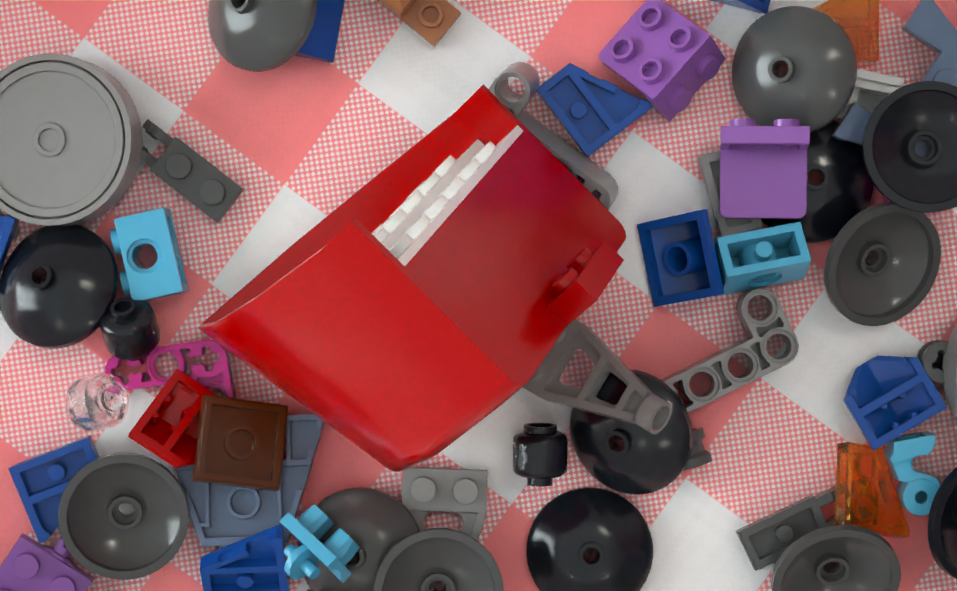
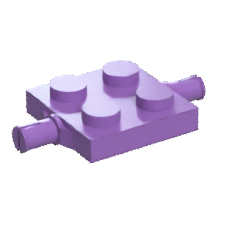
[0,533,94,591]

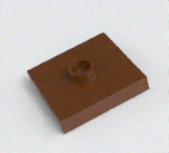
[192,394,288,492]

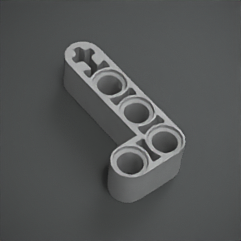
[489,62,618,210]
[661,289,799,413]

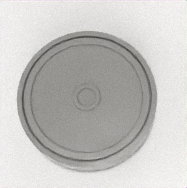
[0,54,143,226]

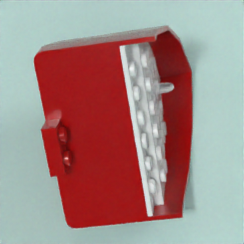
[198,84,626,472]

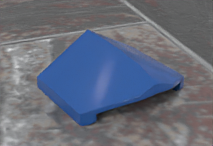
[843,355,947,450]

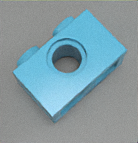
[110,207,189,301]
[715,222,811,295]

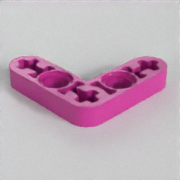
[105,339,236,398]

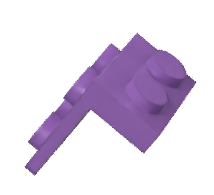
[599,0,726,122]
[720,118,810,219]

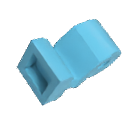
[882,431,940,516]

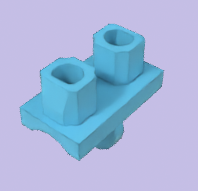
[279,504,360,583]

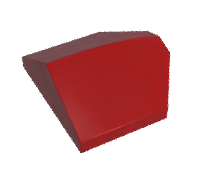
[128,369,218,469]

